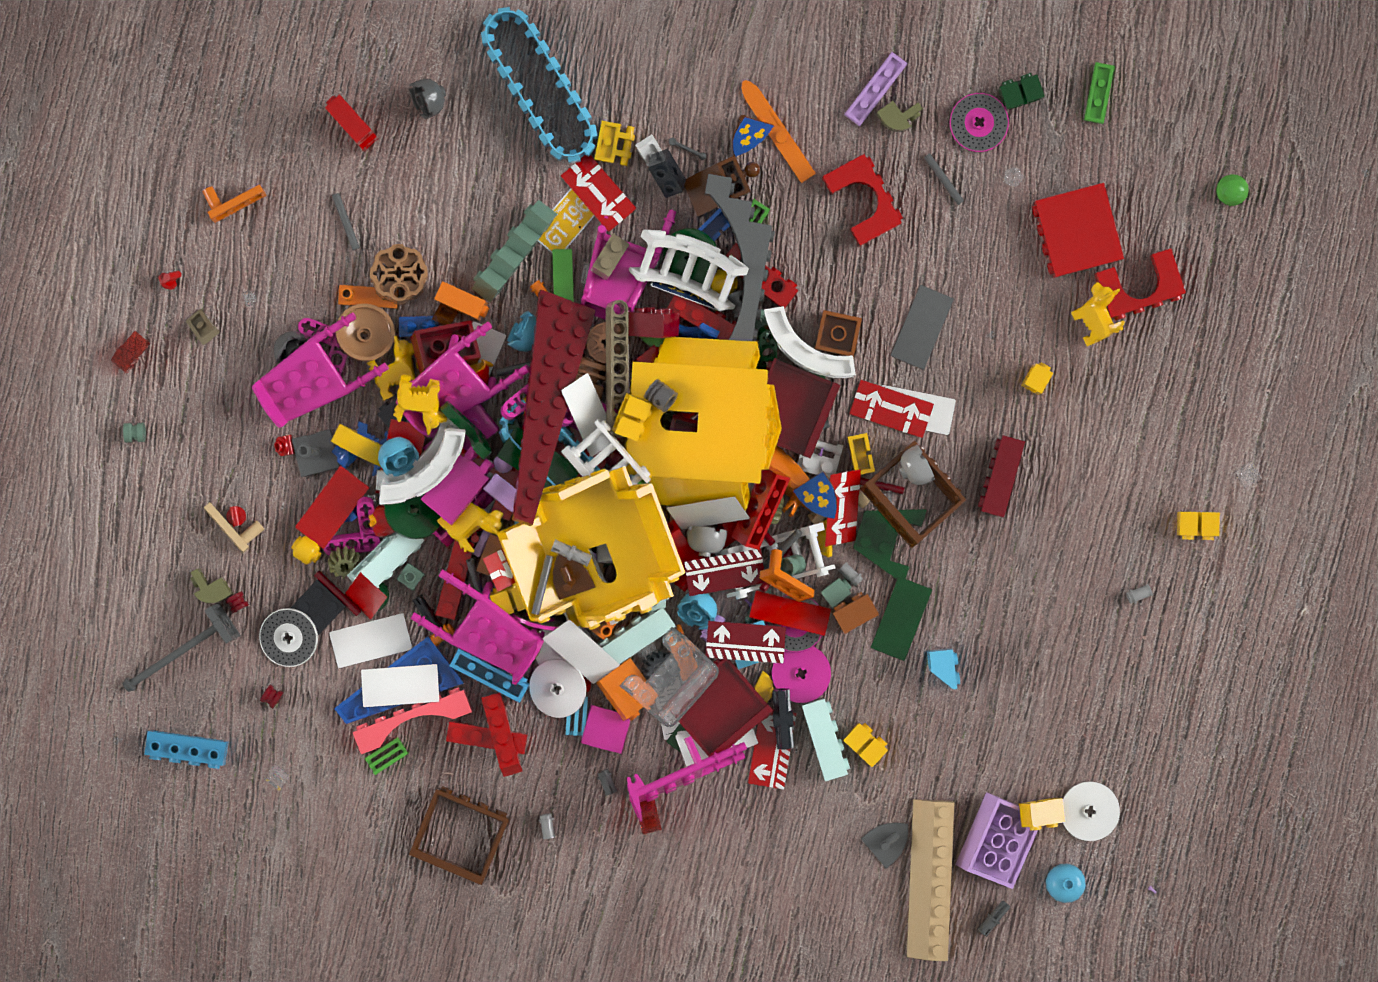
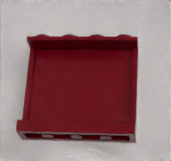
[765,358,841,459]
[667,658,773,757]

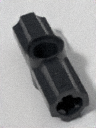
[772,688,794,750]

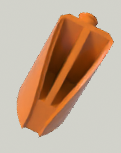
[769,445,812,517]

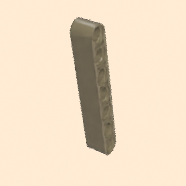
[606,300,629,438]

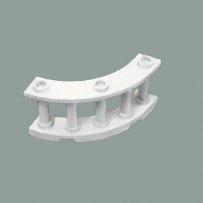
[629,230,749,311]
[764,306,856,378]
[376,418,465,504]
[715,522,835,599]

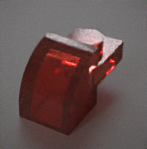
[111,331,151,374]
[639,800,662,835]

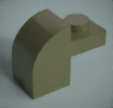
[876,101,923,132]
[190,568,233,603]

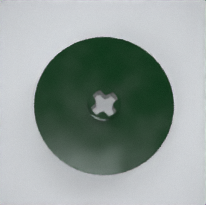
[663,228,719,284]
[384,493,441,539]

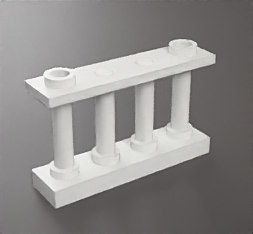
[561,419,651,485]

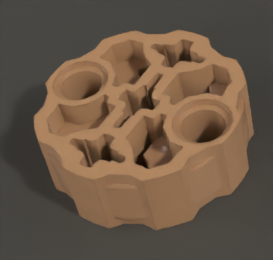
[370,244,428,305]

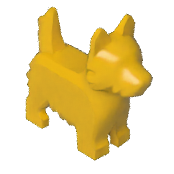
[1071,282,1125,346]
[367,336,415,400]
[393,374,448,436]
[437,502,503,553]

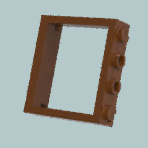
[860,440,966,548]
[409,786,510,885]

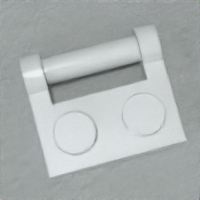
[797,441,843,478]

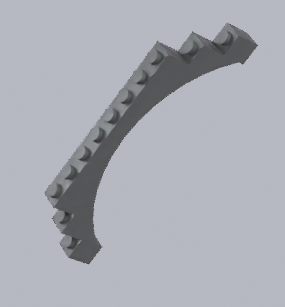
[677,174,775,414]

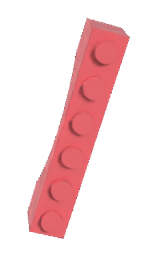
[353,687,473,754]

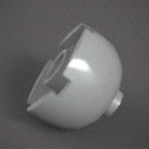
[899,444,935,485]
[687,526,727,557]

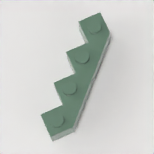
[472,200,557,303]

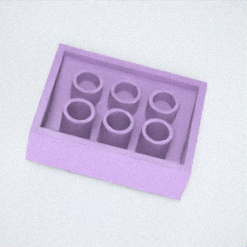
[955,792,1038,889]

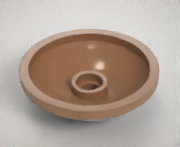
[335,304,395,362]

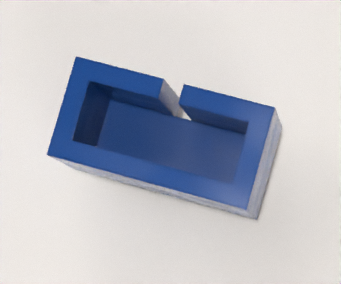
[698,208,730,242]

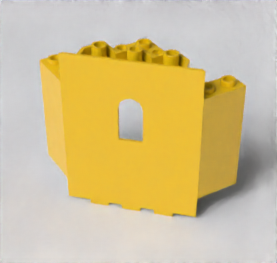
[626,337,782,511]
[497,466,685,630]

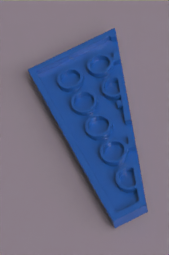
[334,636,464,724]

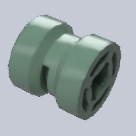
[123,423,146,443]
[781,554,806,576]

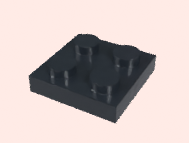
[291,579,346,635]

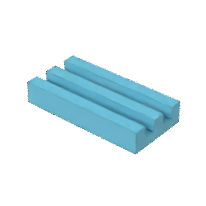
[565,697,588,736]

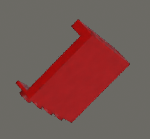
[1032,183,1124,278]

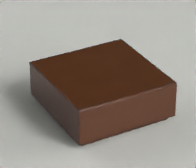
[432,303,458,325]

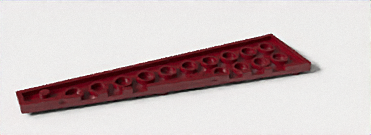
[512,290,596,527]

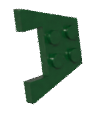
[853,509,927,579]

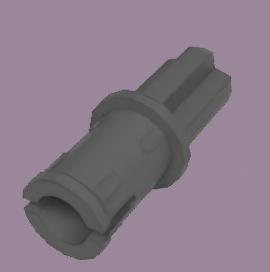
[977,901,1010,937]

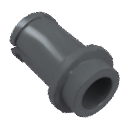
[597,769,617,796]

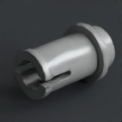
[838,562,863,587]
[1126,584,1153,604]
[538,813,555,839]

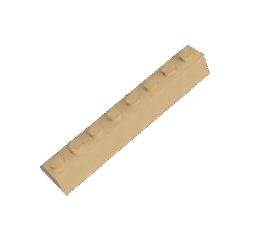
[907,799,954,961]

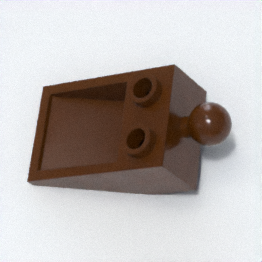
[684,155,760,217]

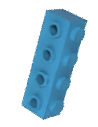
[450,648,530,703]
[144,730,229,769]

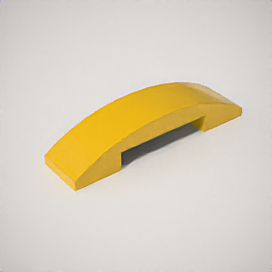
[331,424,382,467]

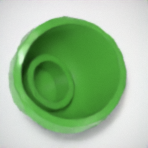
[1216,174,1249,206]

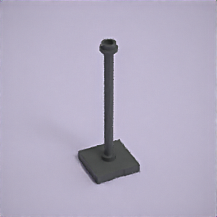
[292,429,340,477]
[123,603,241,692]

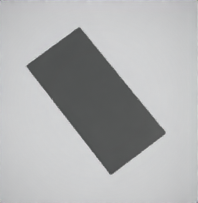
[891,285,954,370]

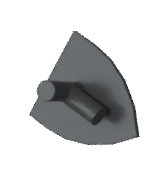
[861,822,908,869]

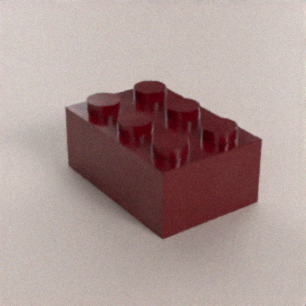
[410,320,481,374]

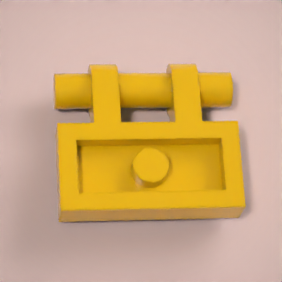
[594,121,635,166]

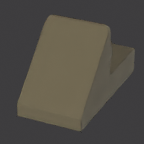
[186,309,220,346]

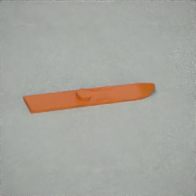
[741,80,816,183]

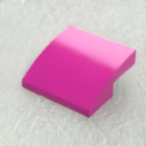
[580,705,630,754]

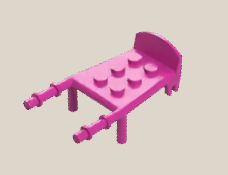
[581,210,677,320]
[252,312,389,428]
[396,322,530,437]
[410,569,545,685]
[627,736,747,822]

